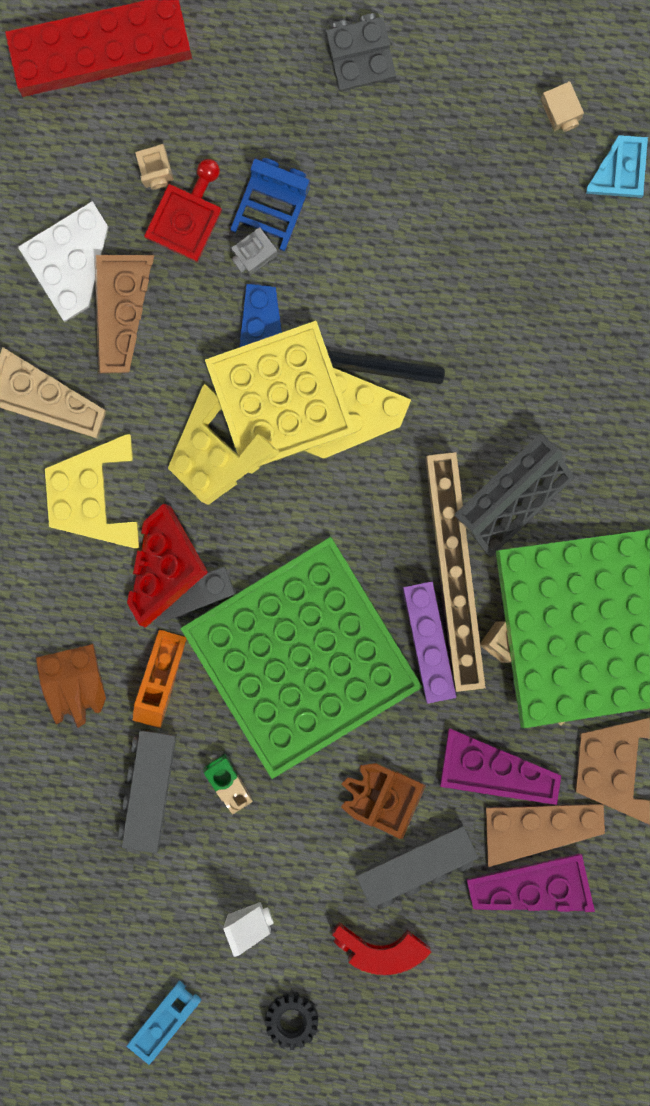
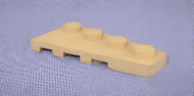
[0,347,106,439]

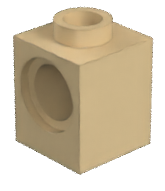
[540,82,584,132]
[480,621,511,663]

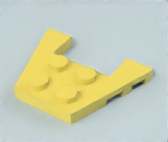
[168,384,279,505]
[45,434,140,549]

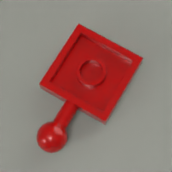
[144,159,223,263]

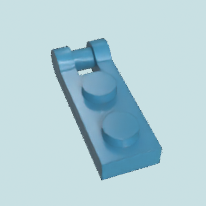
[126,980,202,1065]

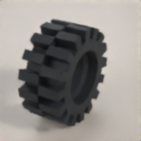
[265,992,318,1050]

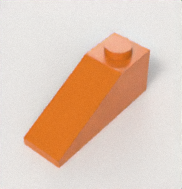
[132,629,187,728]

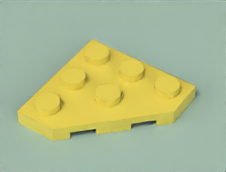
[305,368,411,459]

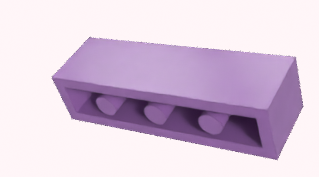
[402,581,456,704]

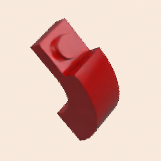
[332,922,432,975]

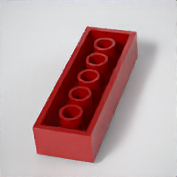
[5,0,192,97]

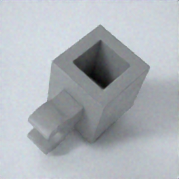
[231,227,278,275]

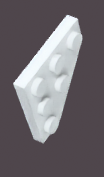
[18,201,109,322]

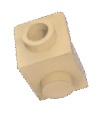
[135,144,174,190]

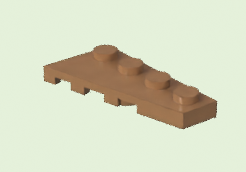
[95,255,154,374]
[486,804,605,867]

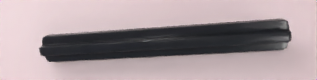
[327,350,445,384]

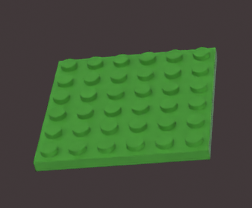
[496,530,650,728]
[180,537,423,779]

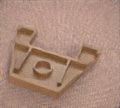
[575,717,650,825]

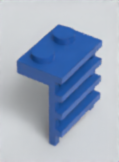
[230,158,310,252]

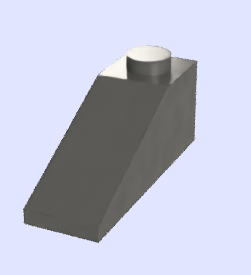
[153,567,236,625]

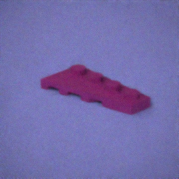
[440,728,561,805]
[466,853,595,912]

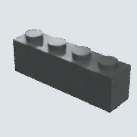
[118,729,177,853]
[356,823,479,910]

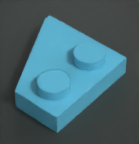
[586,135,648,198]

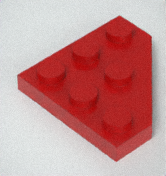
[127,504,208,627]

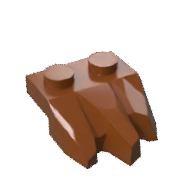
[36,644,106,728]
[341,763,426,839]

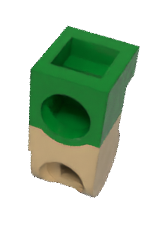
[203,753,253,814]

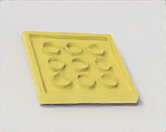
[205,321,355,467]

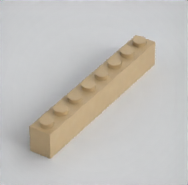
[425,452,485,692]

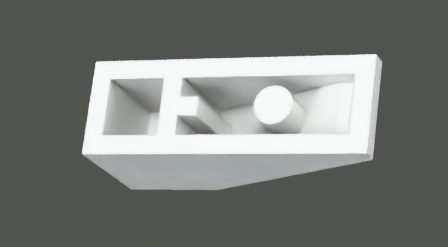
[223,902,274,957]

